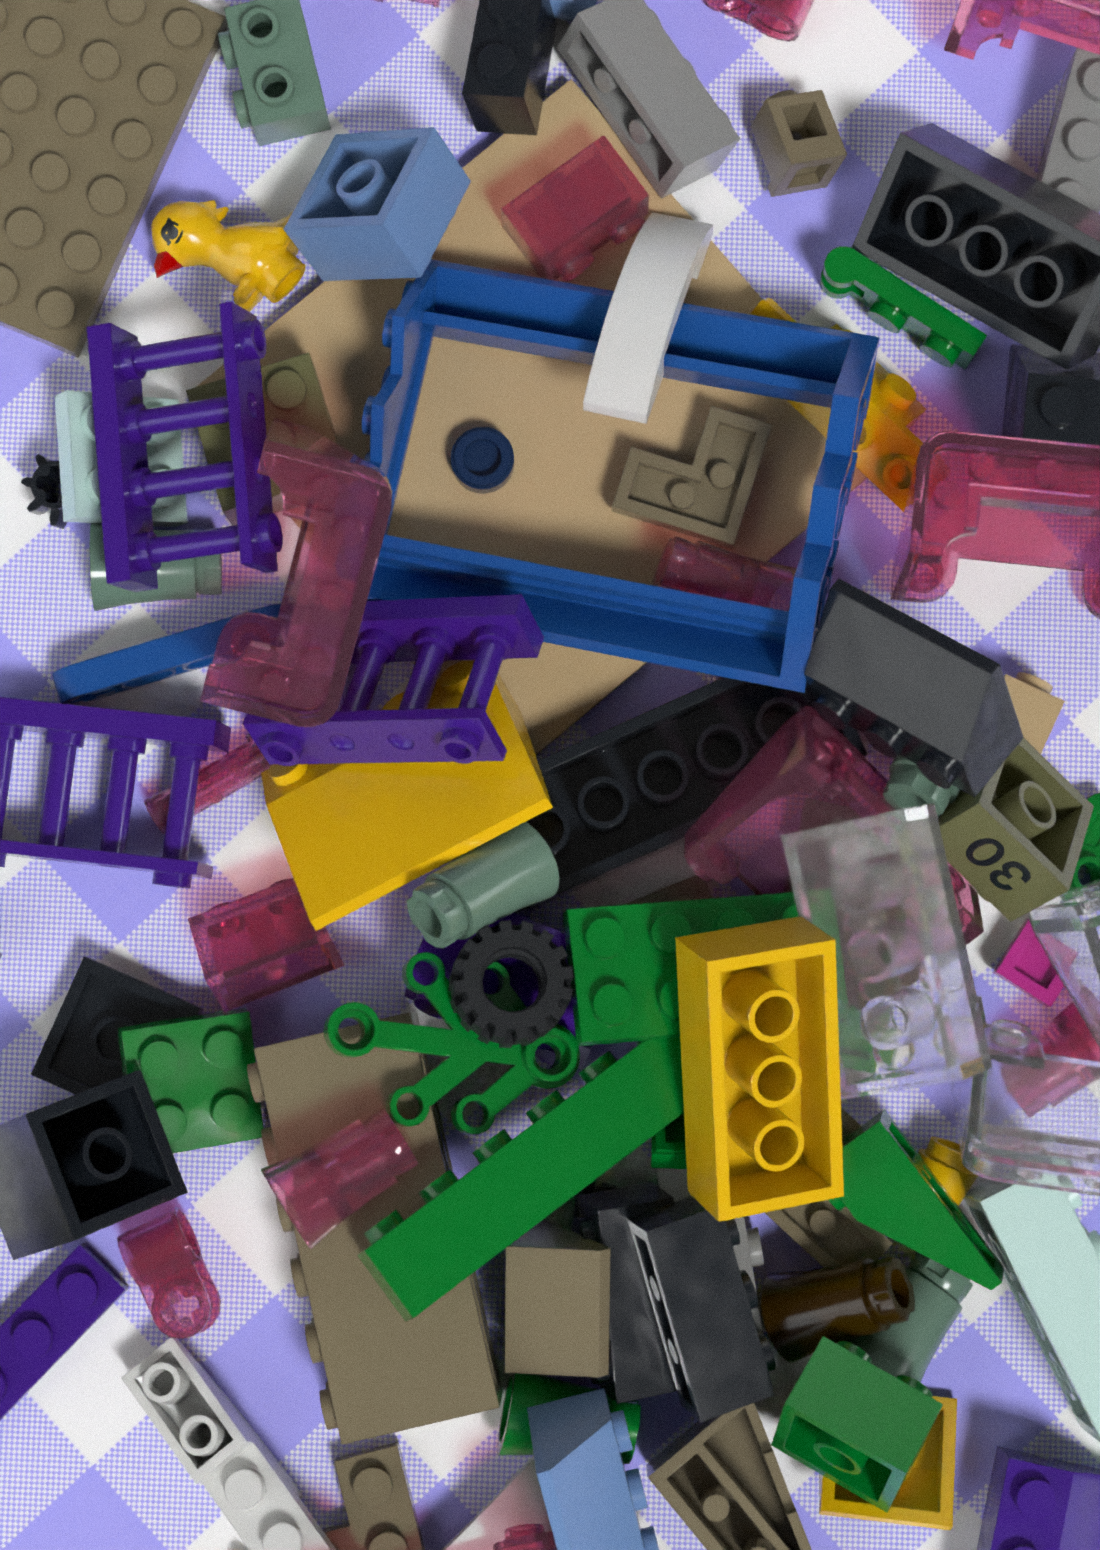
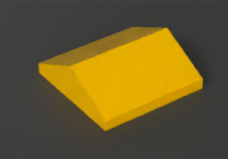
[819,1396,957,1530]

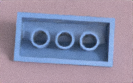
[527,1388,659,1550]

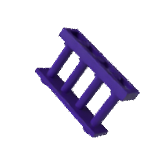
[87,301,283,592]
[242,594,544,766]
[0,697,231,889]

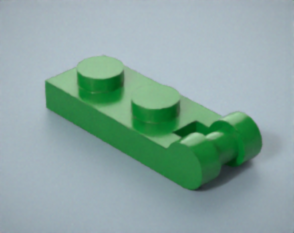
[820,246,987,370]

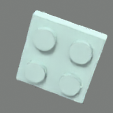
[54,390,188,528]

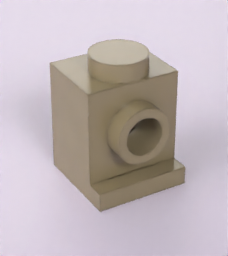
[750,90,847,197]

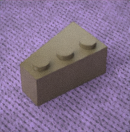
[646,1403,812,1550]

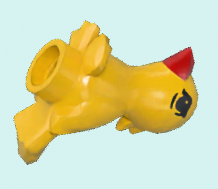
[151,200,305,312]

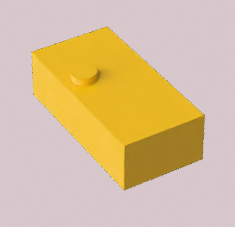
[675,916,844,1222]

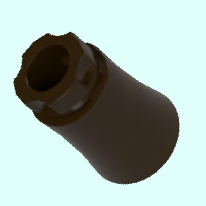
[761,1256,915,1363]

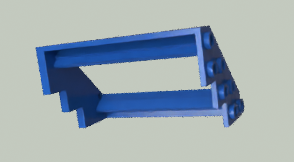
[340,259,880,693]

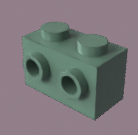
[218,0,331,147]

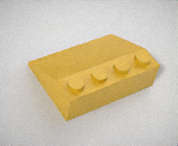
[261,660,553,931]

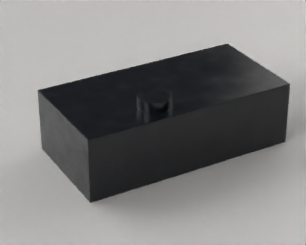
[851,123,1100,370]

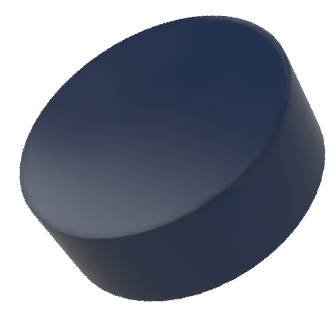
[451,427,515,494]

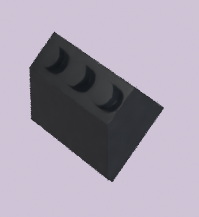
[804,578,1024,798]

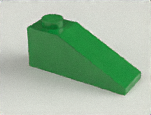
[829,1109,1004,1290]

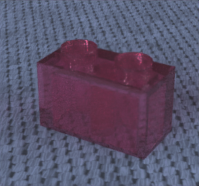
[501,135,649,282]
[188,878,345,1012]

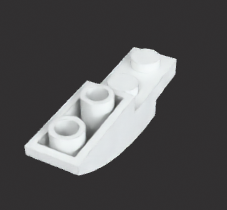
[121,1337,336,1550]

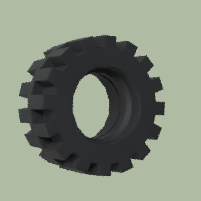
[449,920,574,1048]

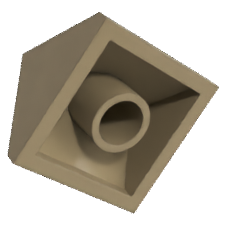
[505,1219,611,1378]

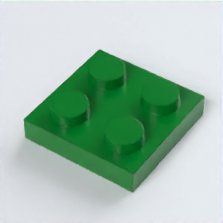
[118,1008,264,1153]

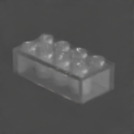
[781,803,992,1100]

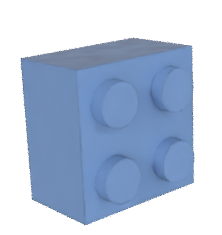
[283,127,471,281]

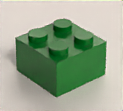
[771,1336,943,1513]

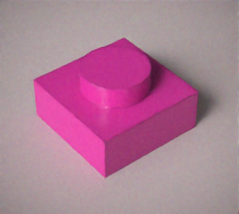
[992,918,1085,1007]

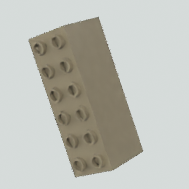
[247,1012,503,1445]

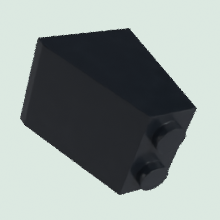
[999,344,1100,480]
[0,1070,188,1260]

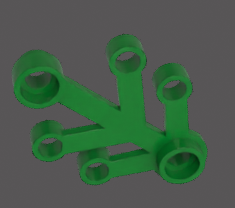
[323,952,580,1135]

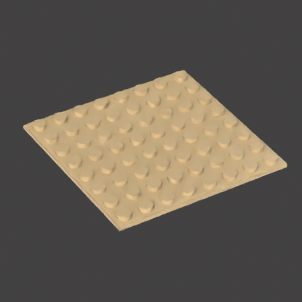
[196,79,867,756]

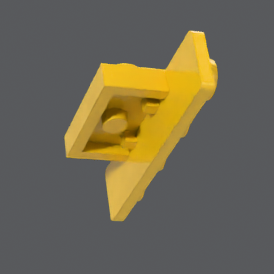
[750,297,949,514]

